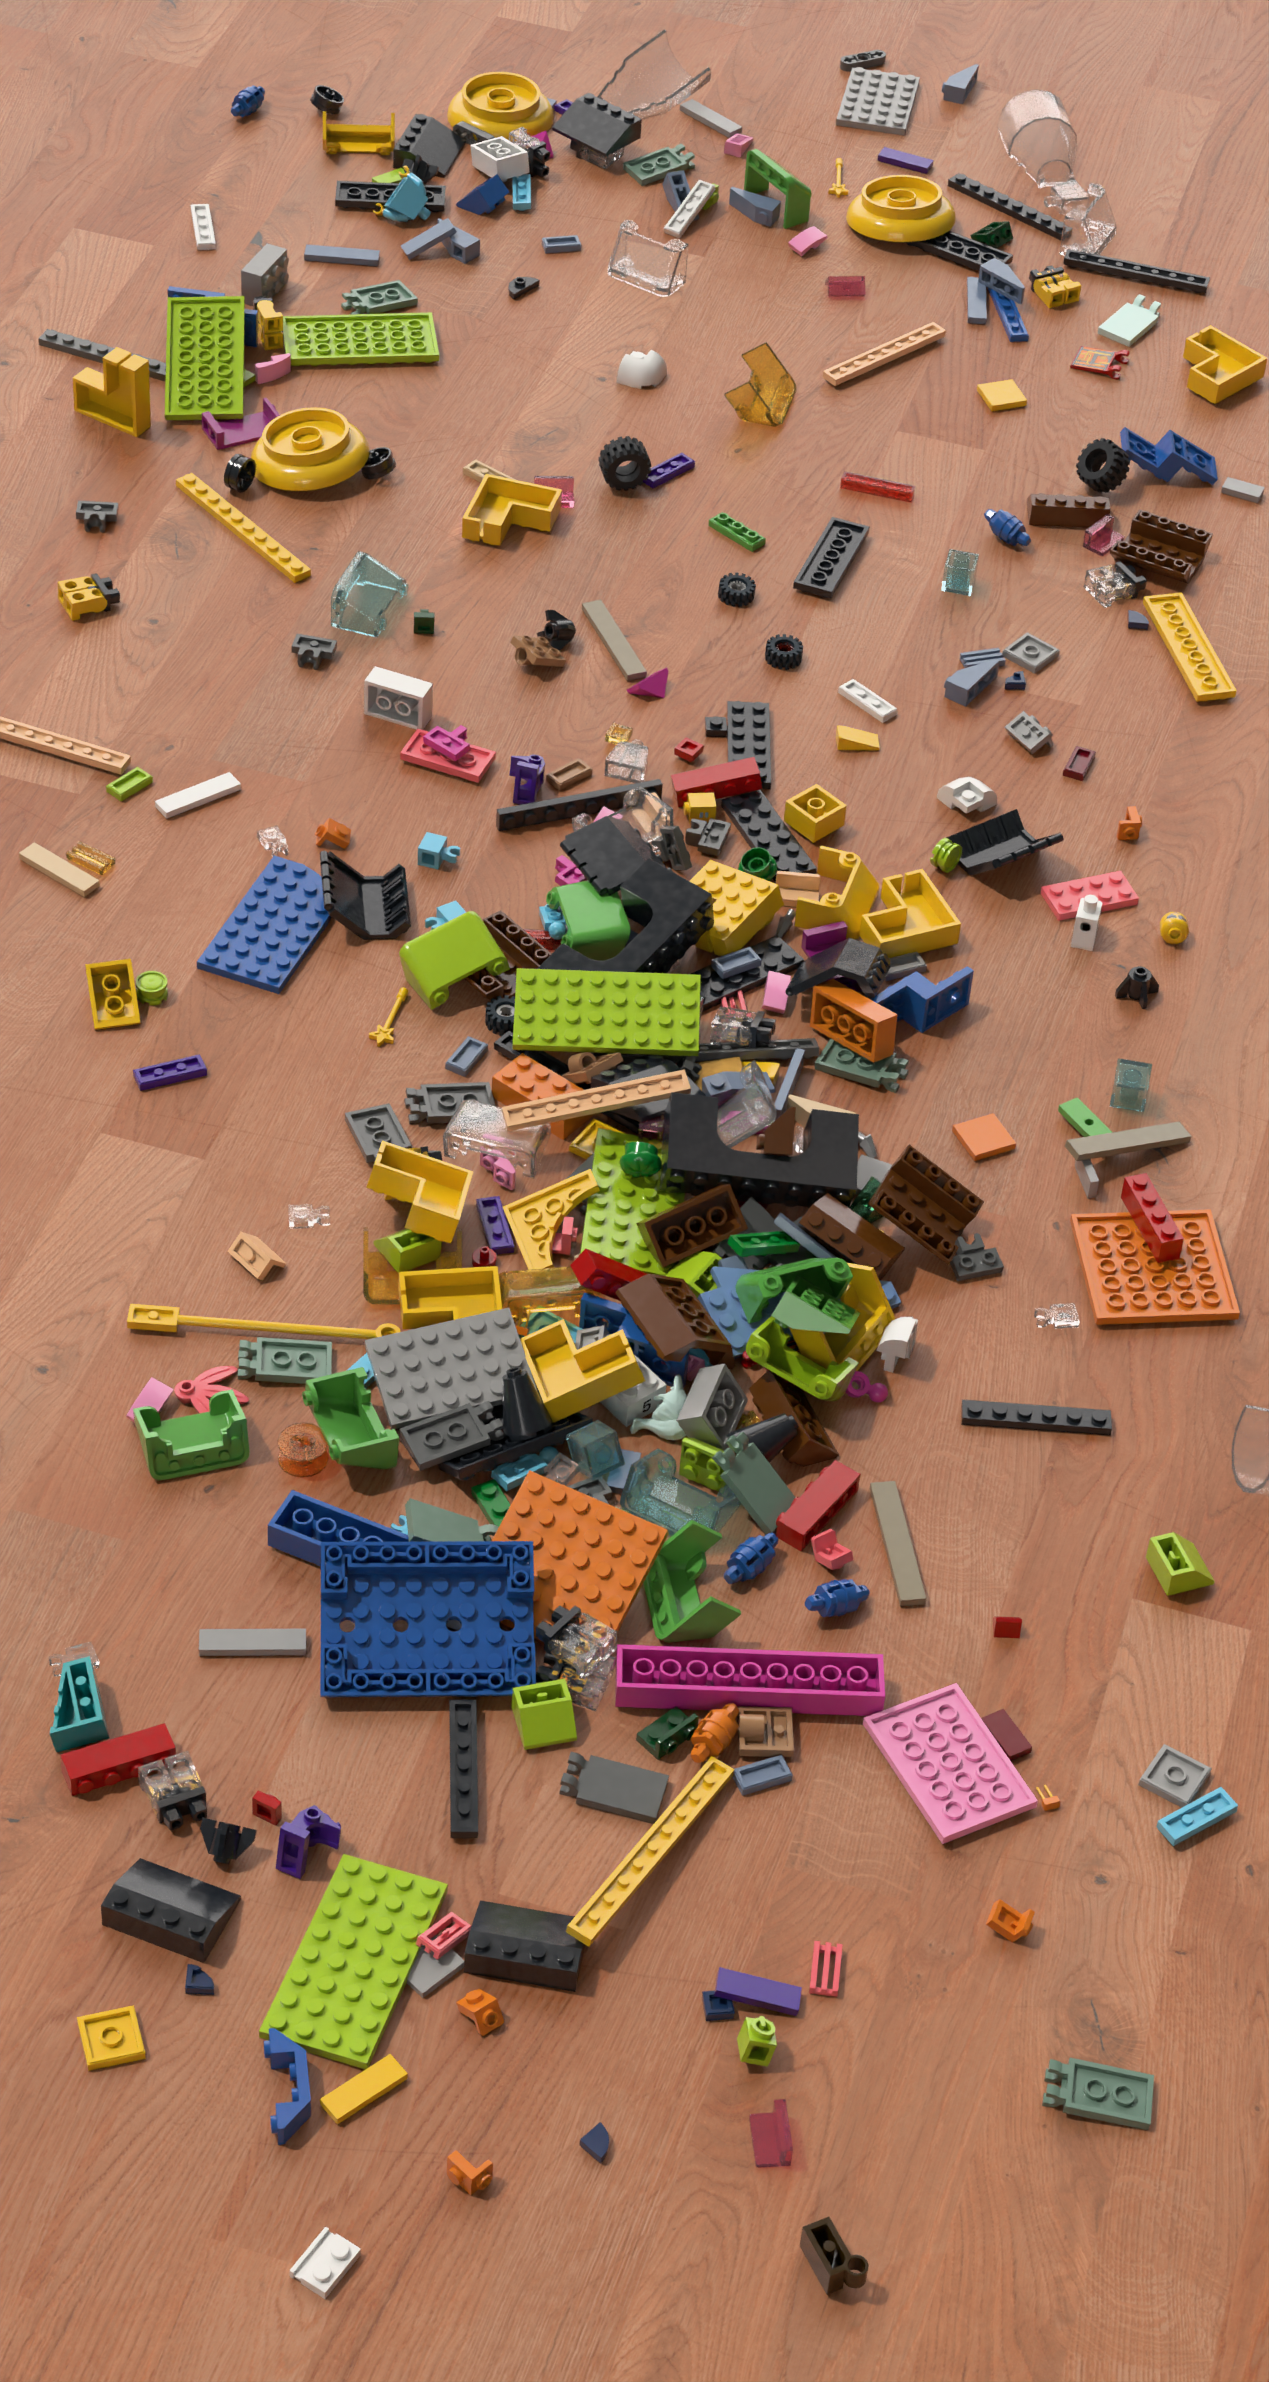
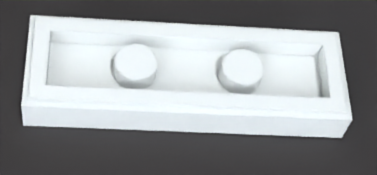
[838,679,898,723]

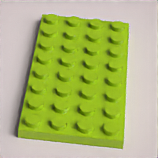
[165,296,245,420]
[282,312,439,366]
[513,968,701,1056]
[580,1128,685,1276]
[259,1854,448,2070]

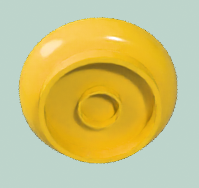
[447,72,554,144]
[846,175,956,242]
[251,408,370,491]

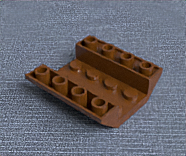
[1110,510,1213,584]
[464,910,551,1000]
[868,1144,984,1265]
[616,1274,735,1369]

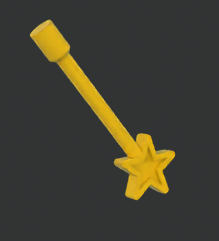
[828,158,849,198]
[369,987,409,1047]

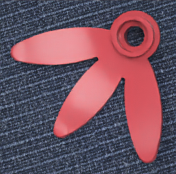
[174,1366,249,1414]

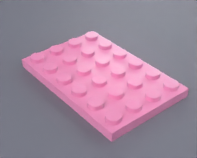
[863,1683,1038,1844]

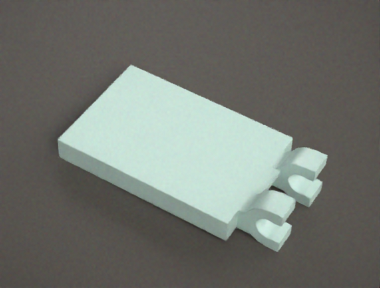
[1098,294,1161,347]

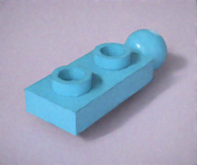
[539,904,566,940]
[491,1446,559,1491]

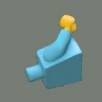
[373,166,431,222]

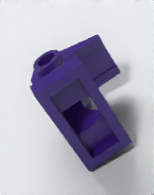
[509,754,545,805]
[275,1805,341,1879]

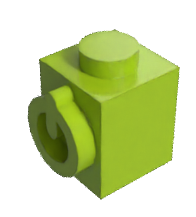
[737,2016,777,2067]

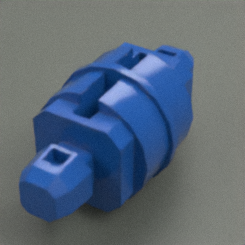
[231,85,265,117]
[984,509,1031,546]
[724,1533,779,1584]
[805,1579,870,1617]

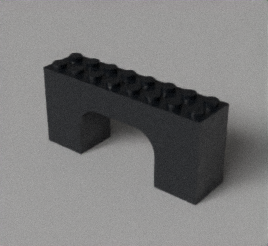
[537,858,714,973]
[660,1092,859,1208]

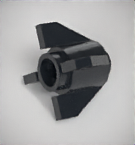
[403,154,439,185]
[537,610,576,651]
[1115,966,1159,1009]
[200,1818,257,1864]

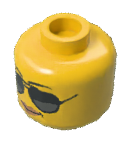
[1160,912,1189,944]

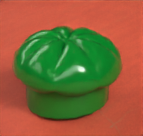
[738,847,777,881]
[619,1142,662,1178]

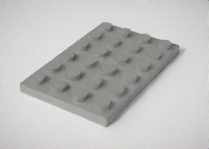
[836,67,920,136]
[365,1308,537,1430]

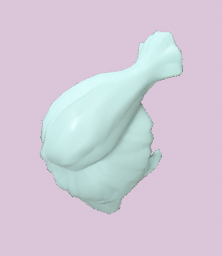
[630,1375,687,1440]

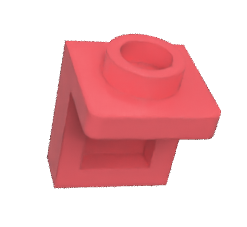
[552,1217,578,1255]
[811,1529,854,1570]

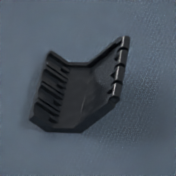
[946,809,1064,876]
[560,816,673,896]
[320,851,411,940]
[785,938,891,999]

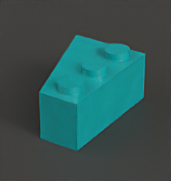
[49,1656,109,1753]

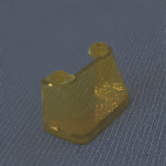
[498,1266,601,1323]

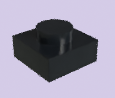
[705,716,727,737]

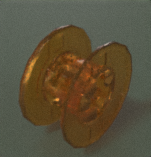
[277,1423,328,1478]

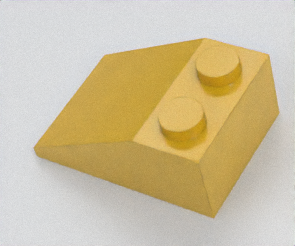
[85,959,141,1030]

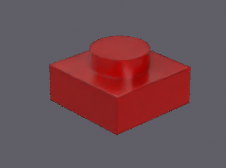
[674,737,704,762]
[252,1790,282,1826]

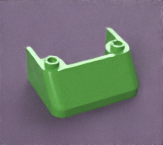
[744,149,812,229]
[644,1520,741,1643]

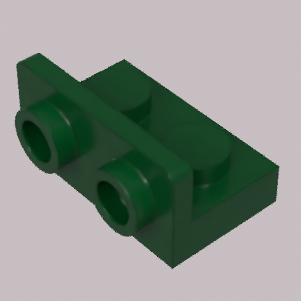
[970,221,1013,249]
[636,1706,699,1760]

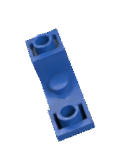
[263,2028,311,2145]

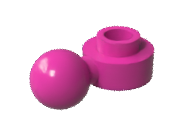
[846,1371,888,1402]

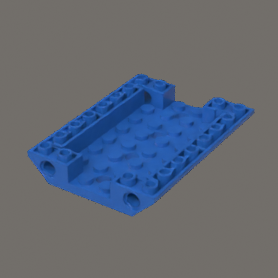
[320,1541,536,1697]

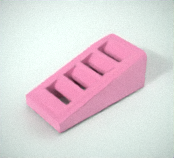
[724,133,753,157]

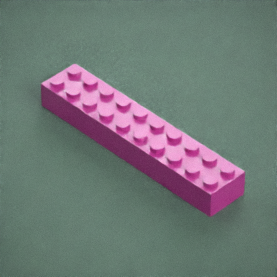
[615,1645,885,1716]

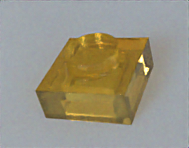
[605,723,633,747]

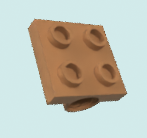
[510,635,567,667]
[562,1052,623,1086]
[737,1706,794,1757]

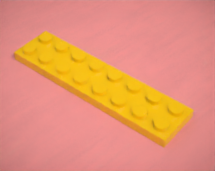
[1143,592,1237,702]

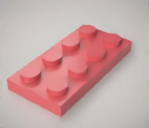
[400,729,496,783]
[1041,871,1139,921]

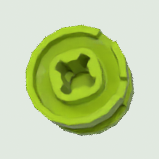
[930,838,962,873]
[136,971,168,1006]

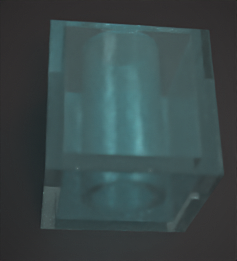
[941,549,979,596]
[1110,1058,1152,1112]
[566,1420,625,1480]

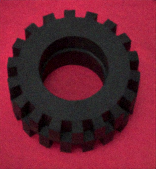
[598,436,652,491]
[1076,438,1130,493]

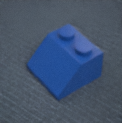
[456,174,509,215]

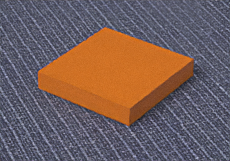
[952,1113,1016,1161]

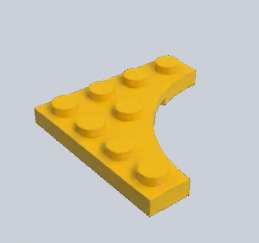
[503,1169,600,1279]

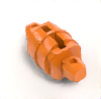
[691,1703,739,1763]

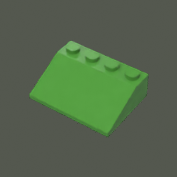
[771,1275,860,1334]

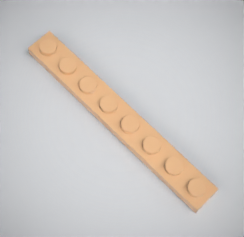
[823,322,946,386]
[0,717,131,775]
[501,1069,691,1132]

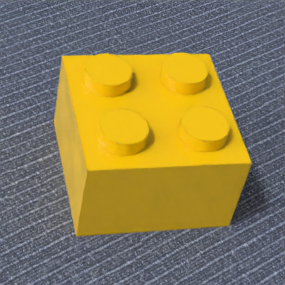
[784,784,847,843]

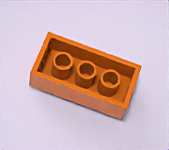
[810,979,897,1063]
[492,1053,593,1140]

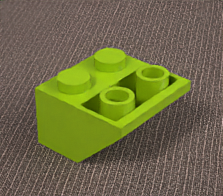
[374,1229,442,1273]
[666,1251,722,1298]
[679,1438,729,1494]
[1146,1532,1215,1596]
[512,1679,577,1750]

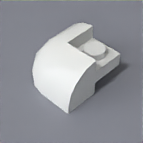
[617,350,667,389]
[937,777,997,814]
[877,1317,918,1373]

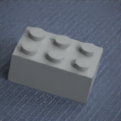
[241,243,289,306]
[676,1364,748,1451]

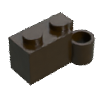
[800,2217,869,2295]

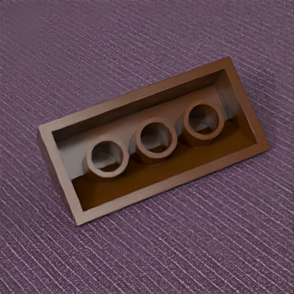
[1027,493,1111,529]
[756,1107,796,1157]
[636,1184,748,1268]
[798,1193,905,1281]
[749,1370,839,1467]

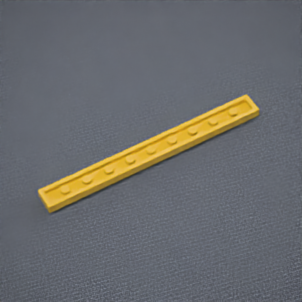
[176,473,311,583]
[566,1756,735,1947]

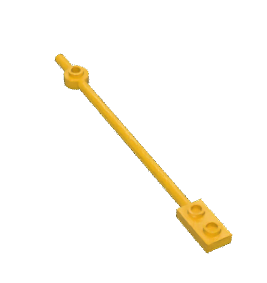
[127,1304,401,1339]

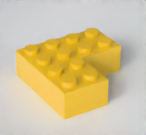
[1183,325,1268,404]
[73,347,151,437]
[462,474,562,546]
[690,860,784,956]
[859,869,961,958]
[366,1141,473,1243]
[398,1266,502,1329]
[520,1319,645,1423]

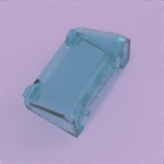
[331,551,409,637]
[620,1449,741,1536]

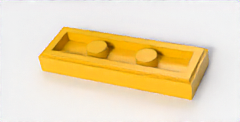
[320,2054,408,2125]

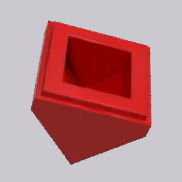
[993,1616,1022,1639]

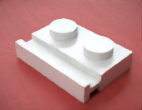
[290,2227,361,2299]

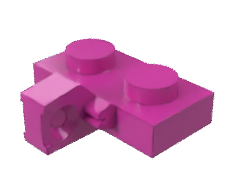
[423,725,470,761]
[555,855,587,886]

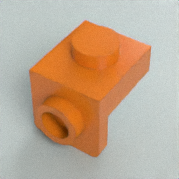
[1117,806,1142,840]
[315,818,351,849]
[986,1899,1035,1943]
[456,1988,504,2036]
[447,2150,493,2195]

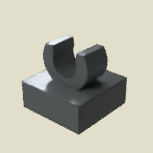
[677,1056,702,1082]

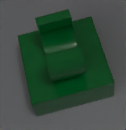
[414,609,435,634]

